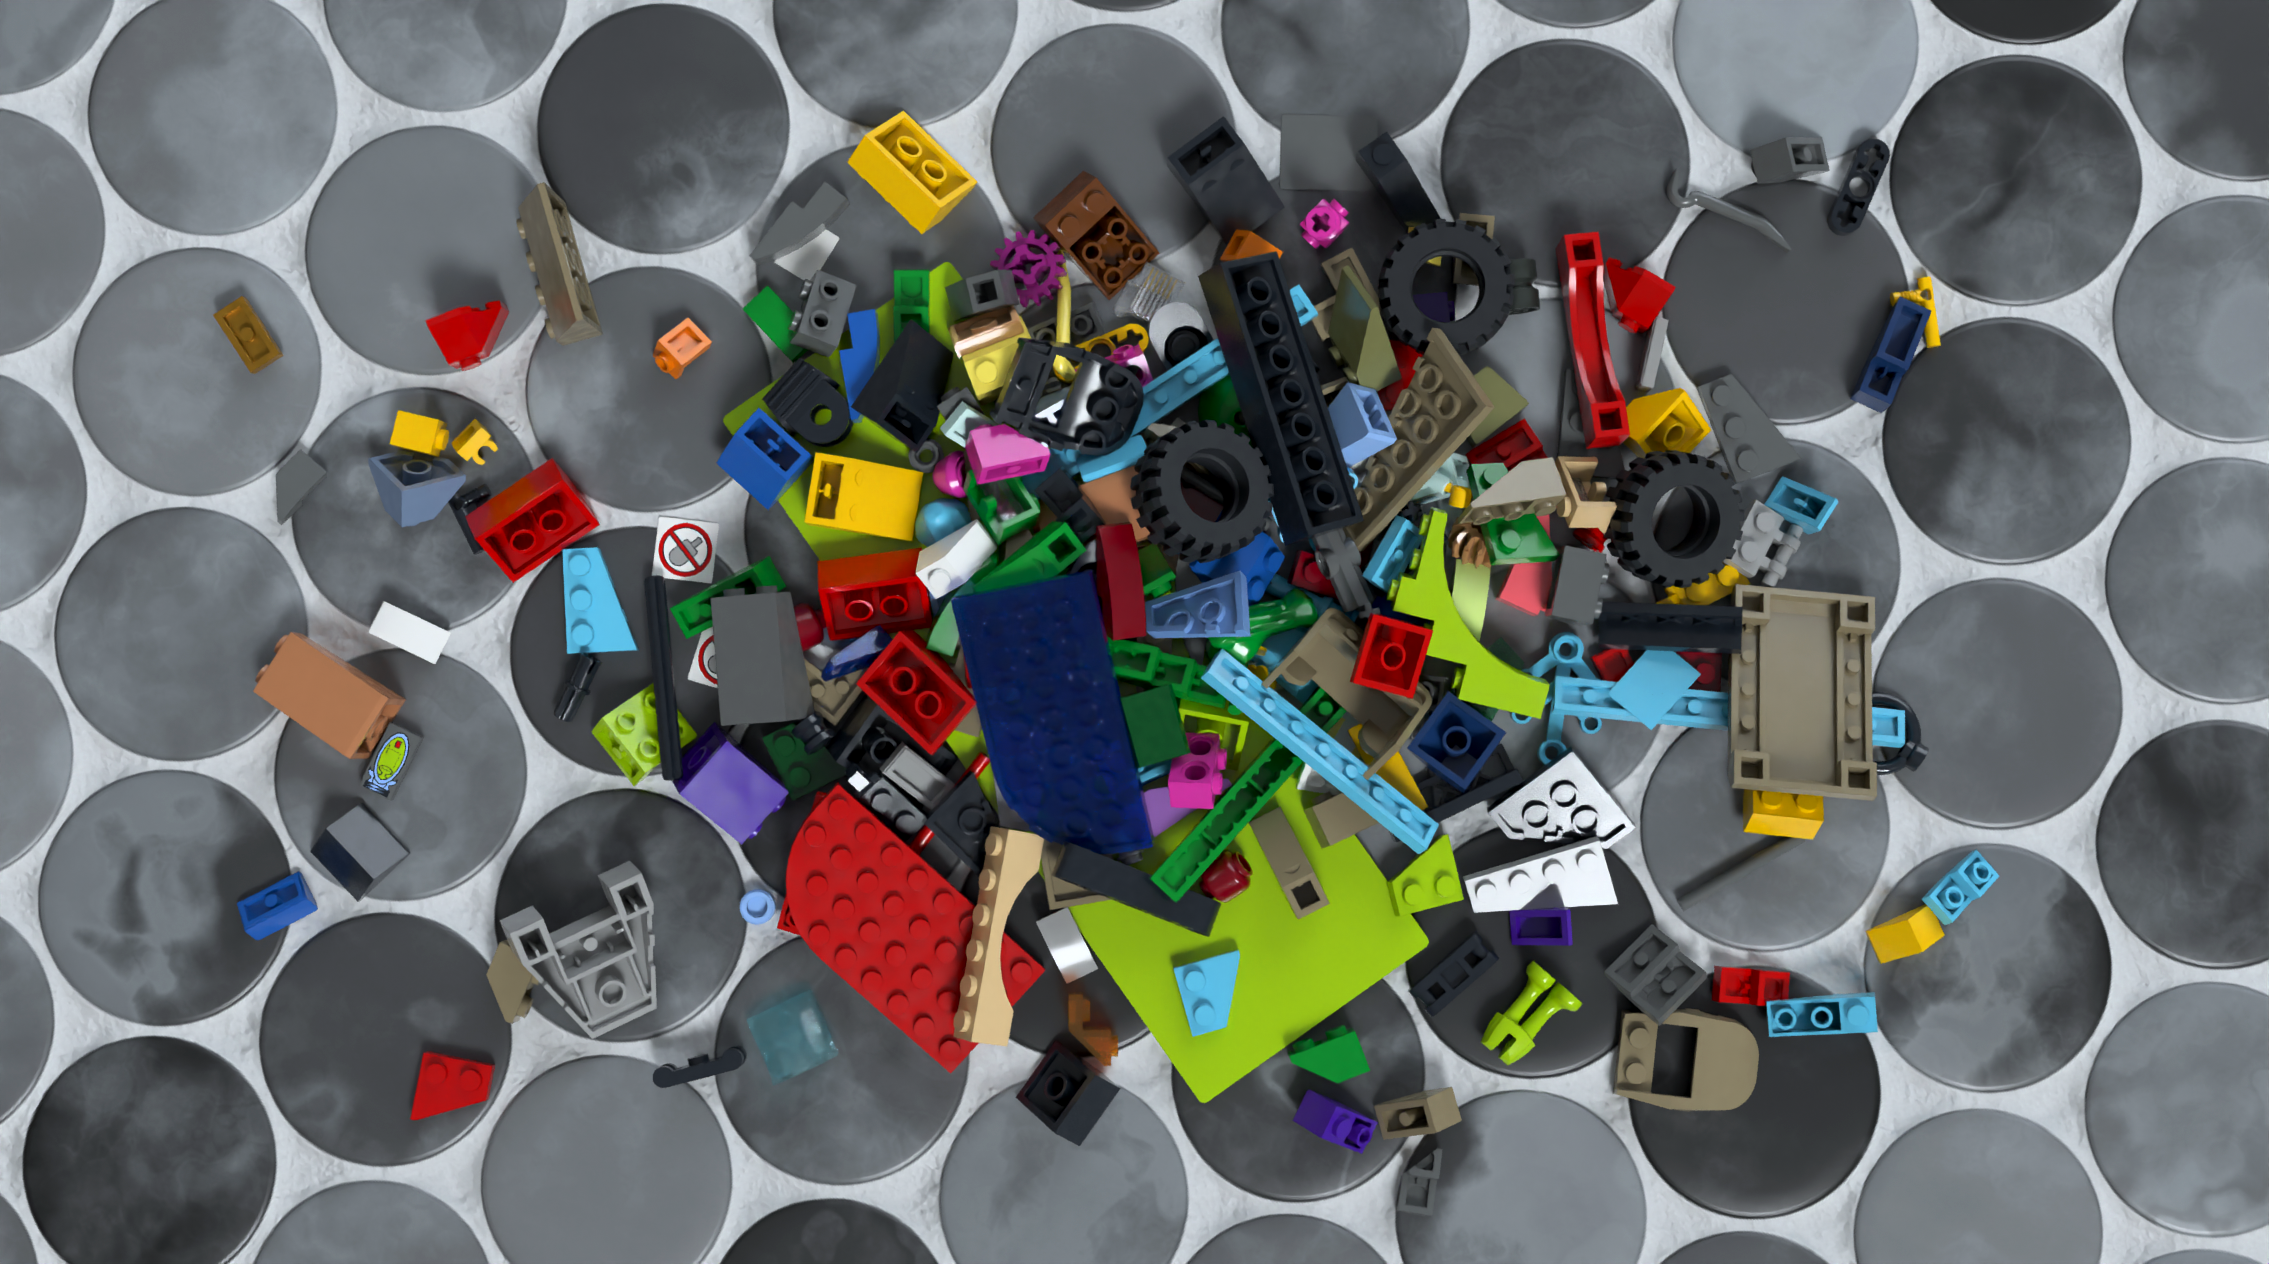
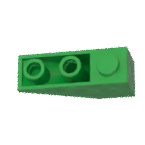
[972,521,1086,616]

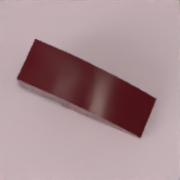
[1096,522,1146,641]

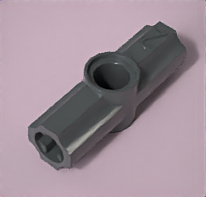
[1312,528,1374,613]

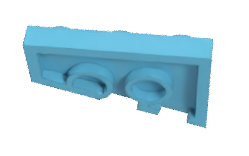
[562,547,639,654]

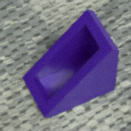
[1510,907,1573,946]

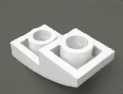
[368,601,451,664]

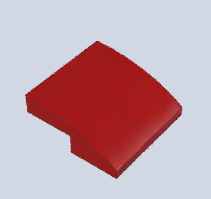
[1465,418,1548,472]

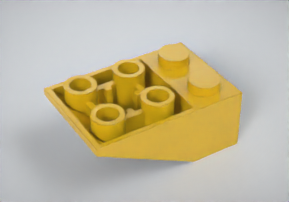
[804,452,924,542]
[1743,789,1824,840]

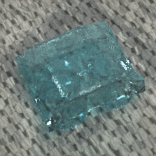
[747,989,839,1086]

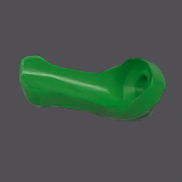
[1205,588,1318,666]

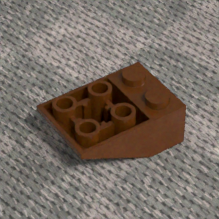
[1033,171,1160,300]

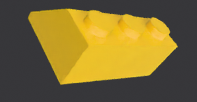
[847,110,978,234]

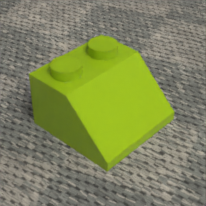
[1178,698,1250,771]

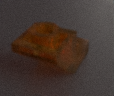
[1069,992,1118,1066]

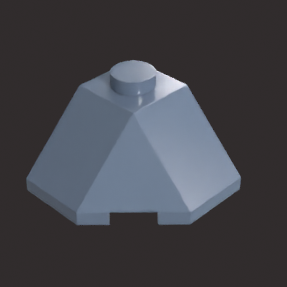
[368,451,466,527]

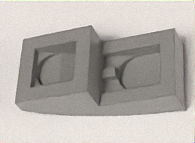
[1036,907,1098,983]

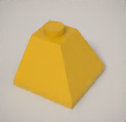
[1623,388,1711,459]

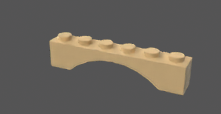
[953,826,1044,1046]

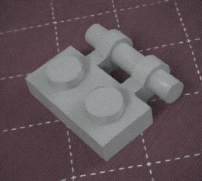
[1723,500,1803,588]

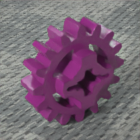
[990,230,1067,308]

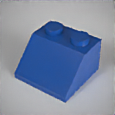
[1189,510,1285,606]

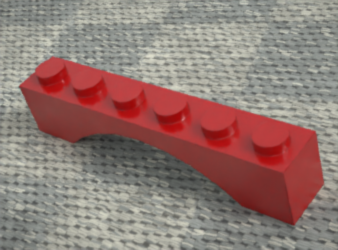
[1555,232,1630,449]

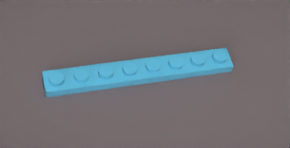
[1201,649,1439,854]

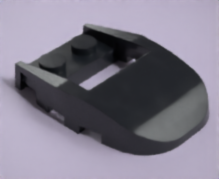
[990,337,1144,456]

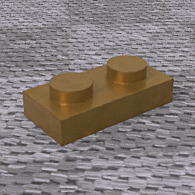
[213,296,284,374]

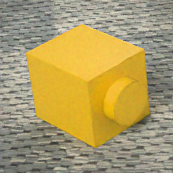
[390,410,449,457]

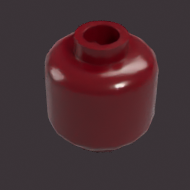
[793,603,827,652]
[1199,850,1253,903]

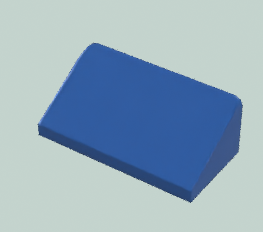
[237,871,318,940]

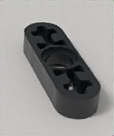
[1827,139,1890,236]

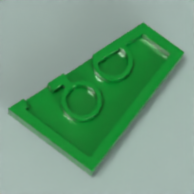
[1466,463,1560,565]

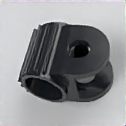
[762,358,853,448]

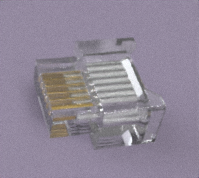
[1112,262,1185,325]

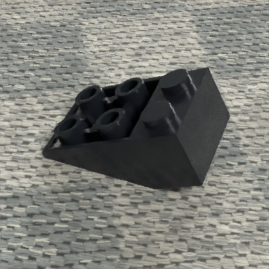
[1167,116,1285,246]
[851,319,954,453]

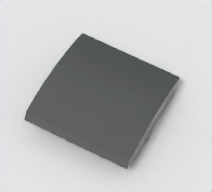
[1604,924,1707,1026]

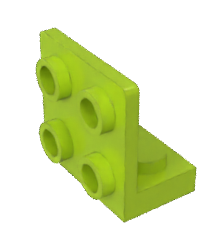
[591,683,697,786]

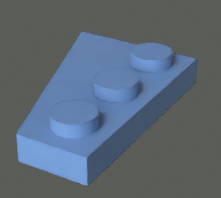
[1145,571,1251,638]

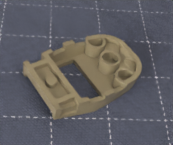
[1613,1008,1759,1112]

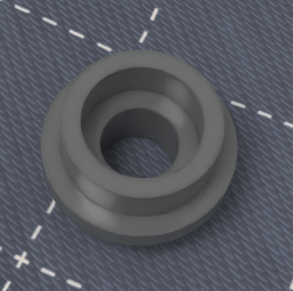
[908,438,944,473]

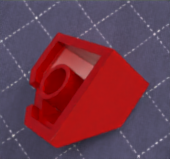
[1603,257,1676,334]
[425,300,509,371]

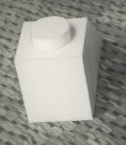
[915,519,997,599]

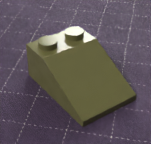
[1328,265,1402,392]

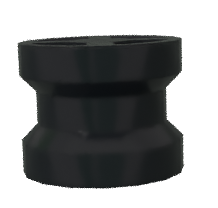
[791,712,836,755]

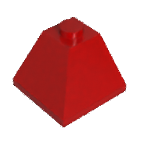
[1350,613,1433,699]

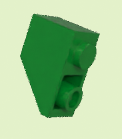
[1138,543,1176,599]
[1288,1025,1370,1083]

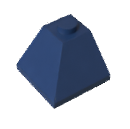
[1407,691,1506,794]

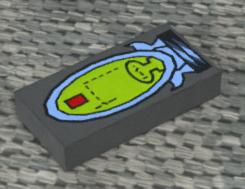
[359,722,424,801]

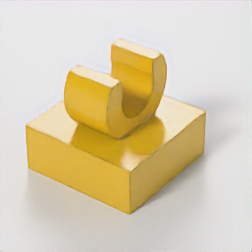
[451,418,498,465]

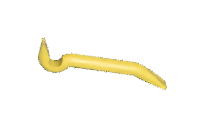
[1053,250,1076,382]

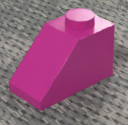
[965,424,1051,485]

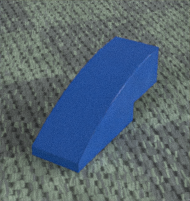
[839,309,880,423]

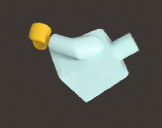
[1411,453,1474,508]

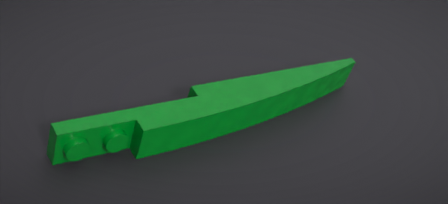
[1149,686,1346,903]

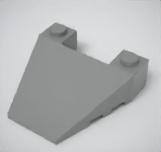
[499,861,657,1039]

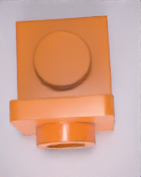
[653,318,712,379]

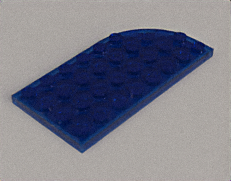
[951,570,1155,854]

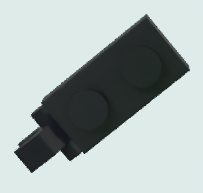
[844,762,927,842]

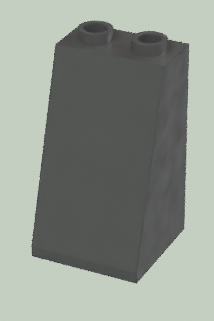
[711,585,815,726]

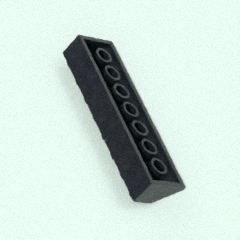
[1198,251,1364,546]

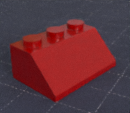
[465,458,600,583]
[817,547,933,641]

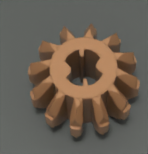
[1448,517,1492,569]

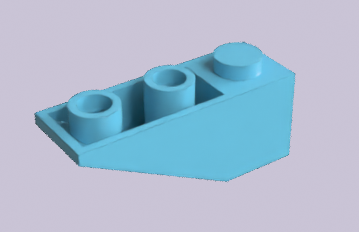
[1766,992,1878,1037]

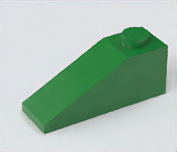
[670,556,786,639]

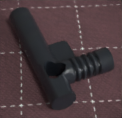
[448,484,492,555]

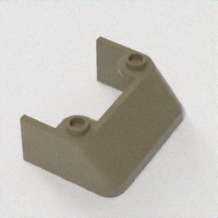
[1261,608,1432,780]

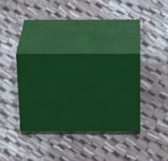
[1109,684,1191,768]

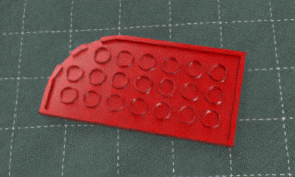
[786,782,1046,1074]

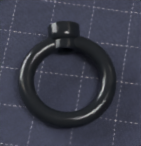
[1872,692,1929,775]

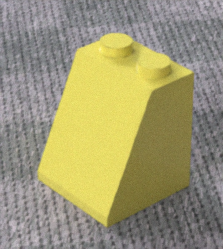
[962,316,1031,406]

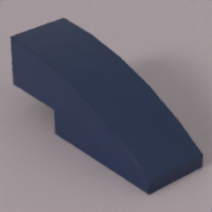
[1850,297,1931,413]

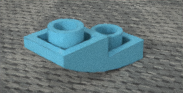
[1922,849,1999,925]

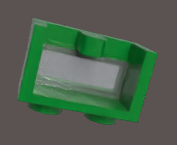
[963,470,1040,546]

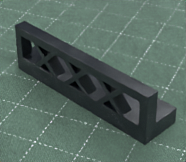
[1598,602,1743,654]
[1388,743,1524,843]

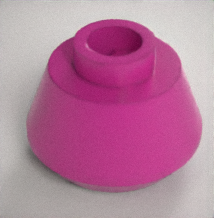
[933,450,967,498]

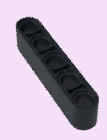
[1051,841,1221,937]

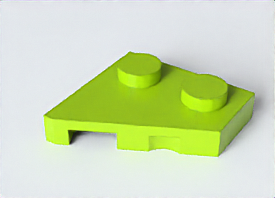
[1387,834,1464,916]

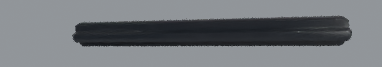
[644,575,683,781]

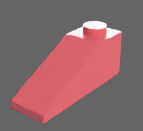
[1495,513,1552,616]

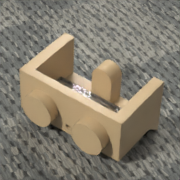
[1555,456,1617,535]

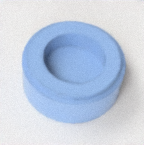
[740,889,776,925]

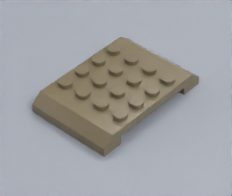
[1727,584,1877,801]

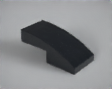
[1034,466,1106,544]

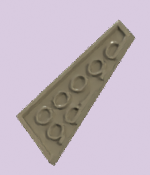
[1343,328,1495,552]

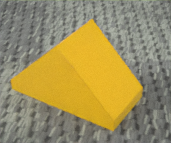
[1865,904,1945,964]

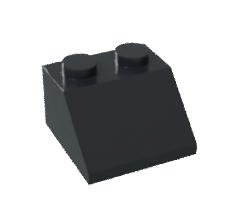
[1015,1040,1120,1146]

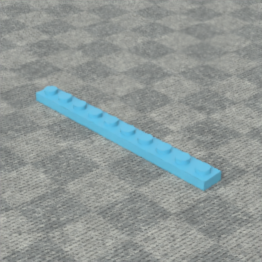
[1022,284,1318,500]
[1552,676,1905,748]

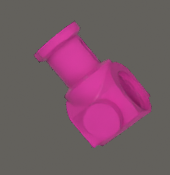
[1300,199,1350,249]

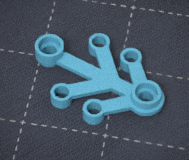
[1510,632,1602,765]

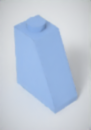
[1328,382,1397,468]

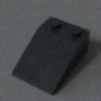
[826,694,958,809]

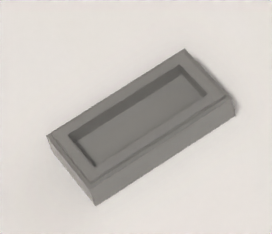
[1635,318,1669,392]
[880,742,955,810]

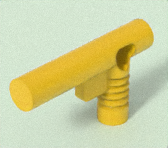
[1890,277,1941,348]

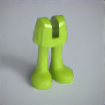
[1481,961,1583,1066]

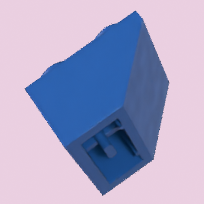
[716,408,815,511]

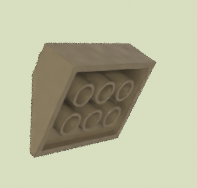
[516,182,603,346]

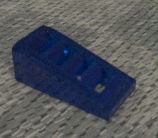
[821,625,893,682]

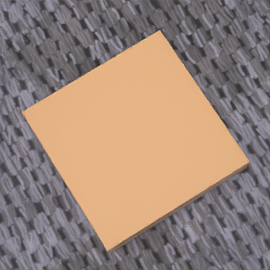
[947,306,1024,357]

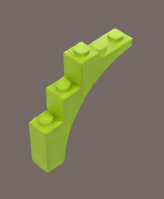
[1387,507,1550,719]

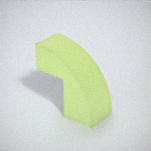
[1449,559,1491,642]

